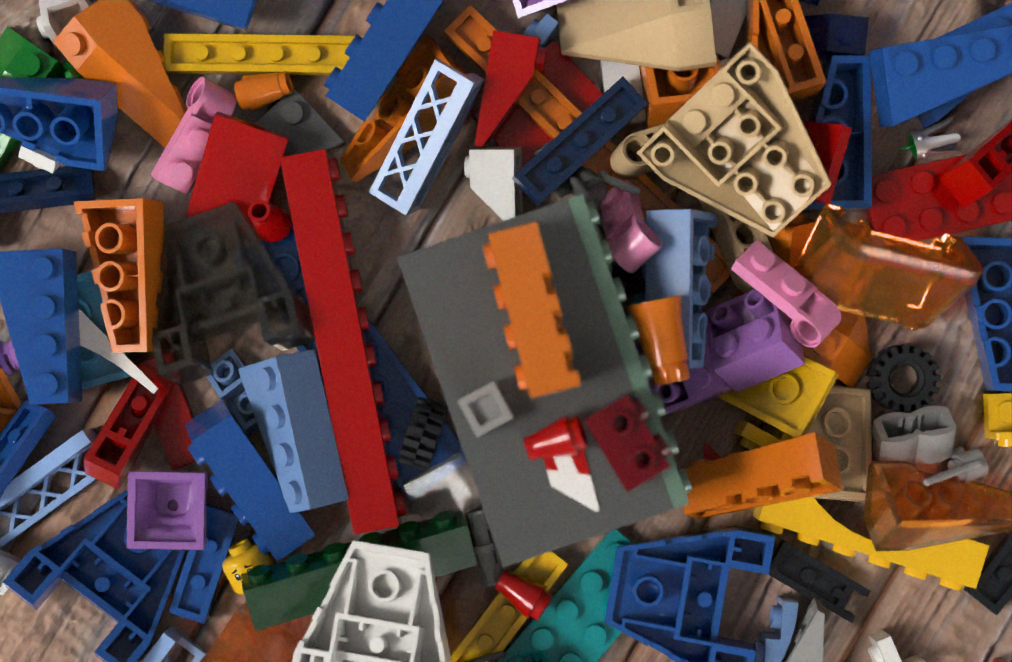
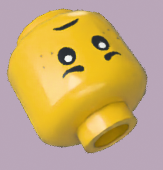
[222,539,275,595]

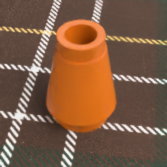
[234,71,293,112]

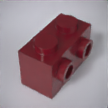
[582,393,672,493]

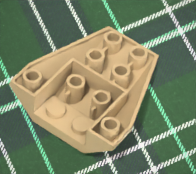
[556,0,717,71]
[636,42,832,237]

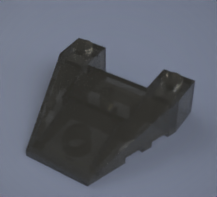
[152,201,316,385]

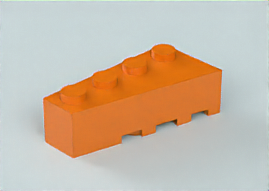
[73,198,168,353]
[680,432,843,519]

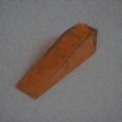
[863,461,1012,551]

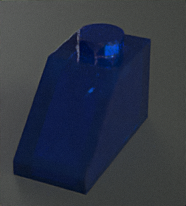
[804,13,869,61]

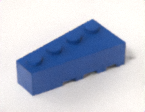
[953,237,1012,391]

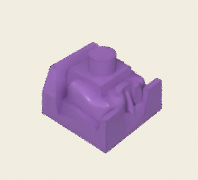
[126,471,208,550]

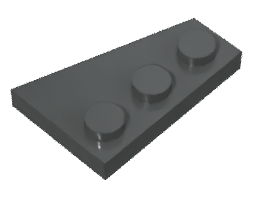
[255,88,346,174]

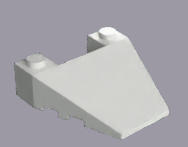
[292,541,452,662]

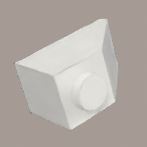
[464,146,523,221]

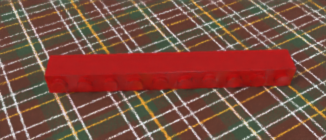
[280,149,407,535]

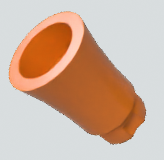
[626,295,689,386]

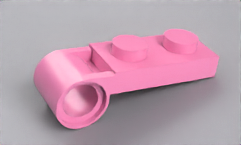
[151,77,237,194]
[600,180,662,273]
[731,240,841,348]

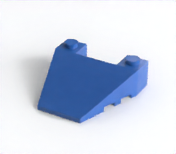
[3,489,186,662]
[604,526,775,662]

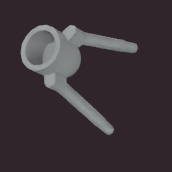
[923,446,988,511]

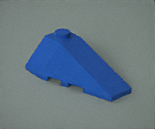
[0,78,118,171]

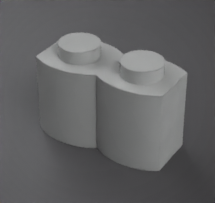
[872,406,957,471]

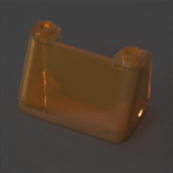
[794,203,984,331]

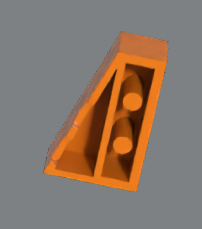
[746,0,826,102]

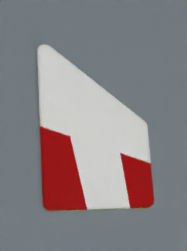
[543,449,599,512]

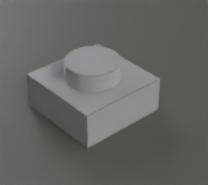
[457,381,513,437]

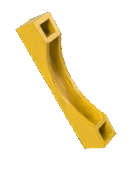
[752,498,989,592]

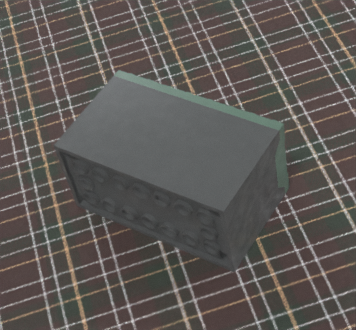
[397,194,692,567]

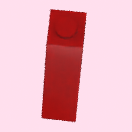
[474,30,547,147]
[939,119,1012,208]
[84,364,174,490]

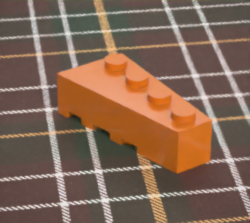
[482,221,581,398]

